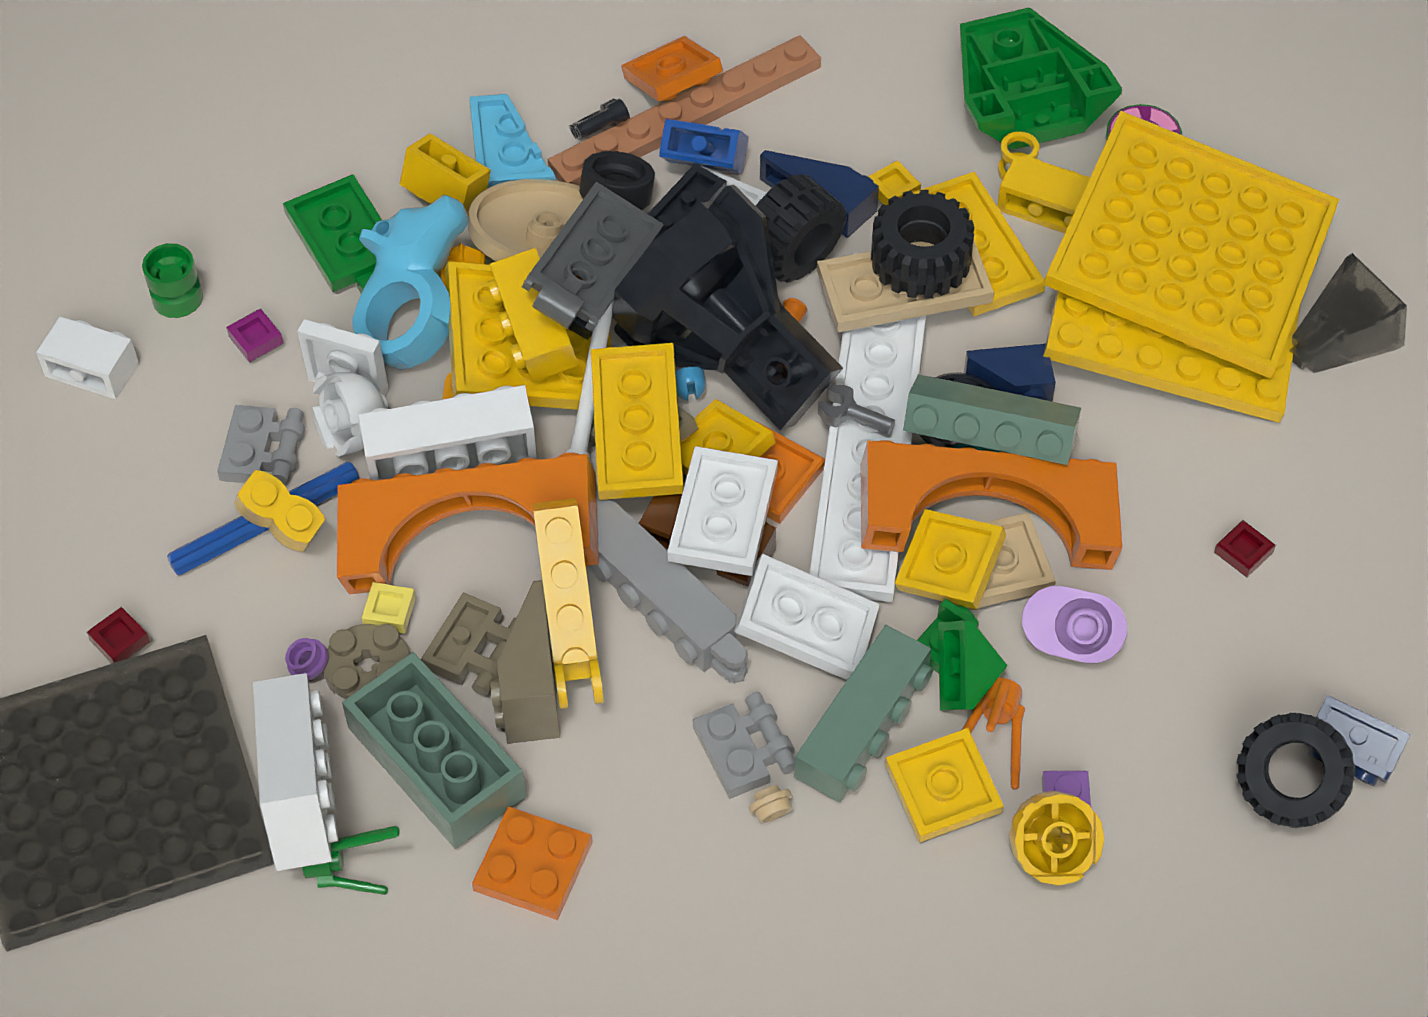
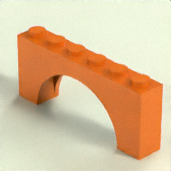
[861,440,1123,570]
[337,452,599,595]

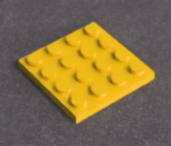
[445,261,612,410]

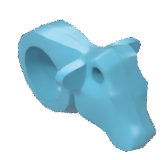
[353,195,469,370]

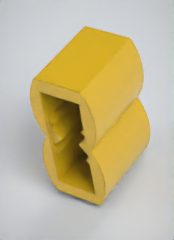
[234,470,325,552]

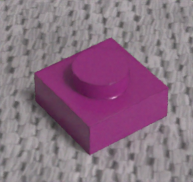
[226,308,283,362]

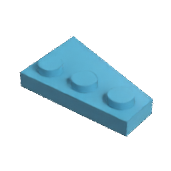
[470,94,556,189]

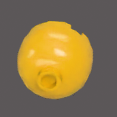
[1009,790,1105,886]

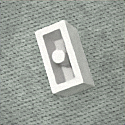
[36,316,139,399]

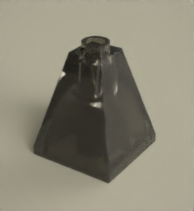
[1289,253,1407,373]

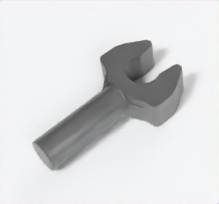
[818,385,895,434]

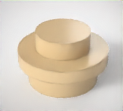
[748,785,793,823]

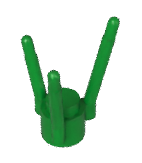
[302,826,400,895]

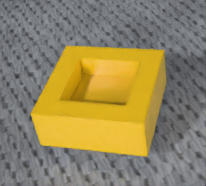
[868,160,921,205]

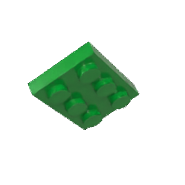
[283,174,382,292]

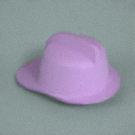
[1022,586,1127,663]

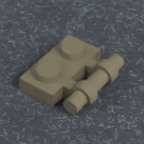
[421,592,517,696]

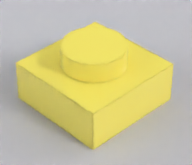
[361,582,416,634]

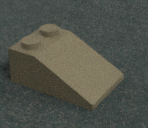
[490,580,560,744]

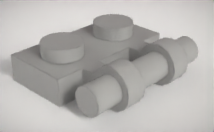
[217,405,304,484]
[693,692,795,799]

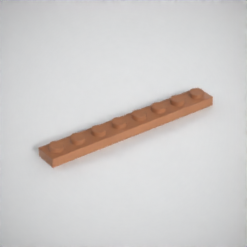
[548,35,821,186]

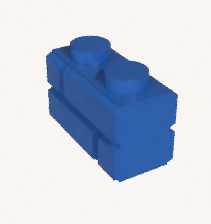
[659,119,749,174]

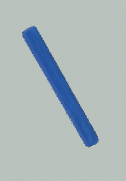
[167,462,359,575]

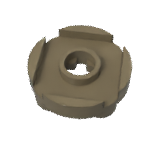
[323,624,410,699]

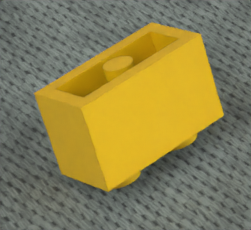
[399,133,491,217]

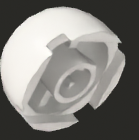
[312,372,388,457]

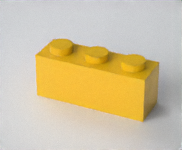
[487,247,578,382]

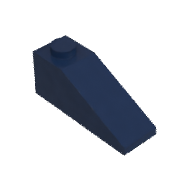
[760,150,879,238]

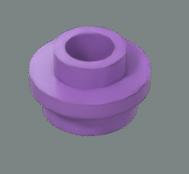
[285,638,328,680]

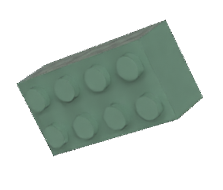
[342,652,527,849]

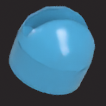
[675,367,706,401]

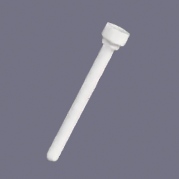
[566,301,613,466]

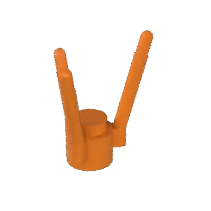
[962,677,1025,790]

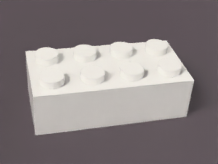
[358,385,537,480]
[253,673,338,871]

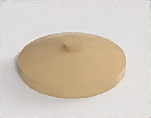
[468,179,583,261]

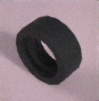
[579,151,655,210]

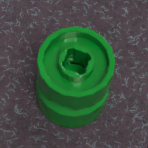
[142,243,203,318]

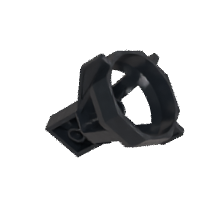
[612,185,843,431]

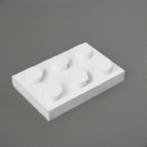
[667,446,778,576]
[734,554,880,680]

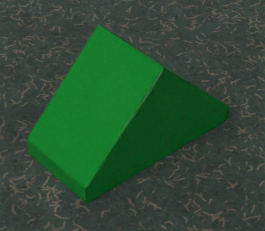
[938,620,1008,710]

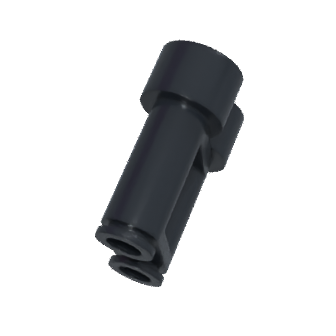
[569,98,630,139]

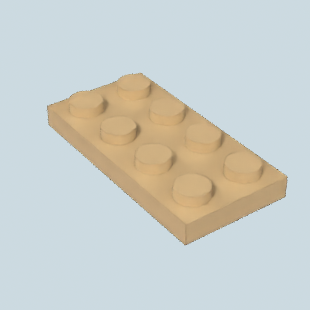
[817,241,994,333]

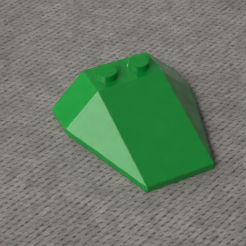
[960,7,1122,150]

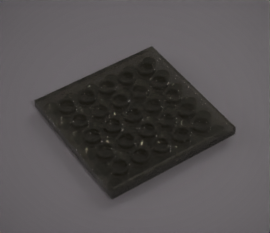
[0,635,274,952]

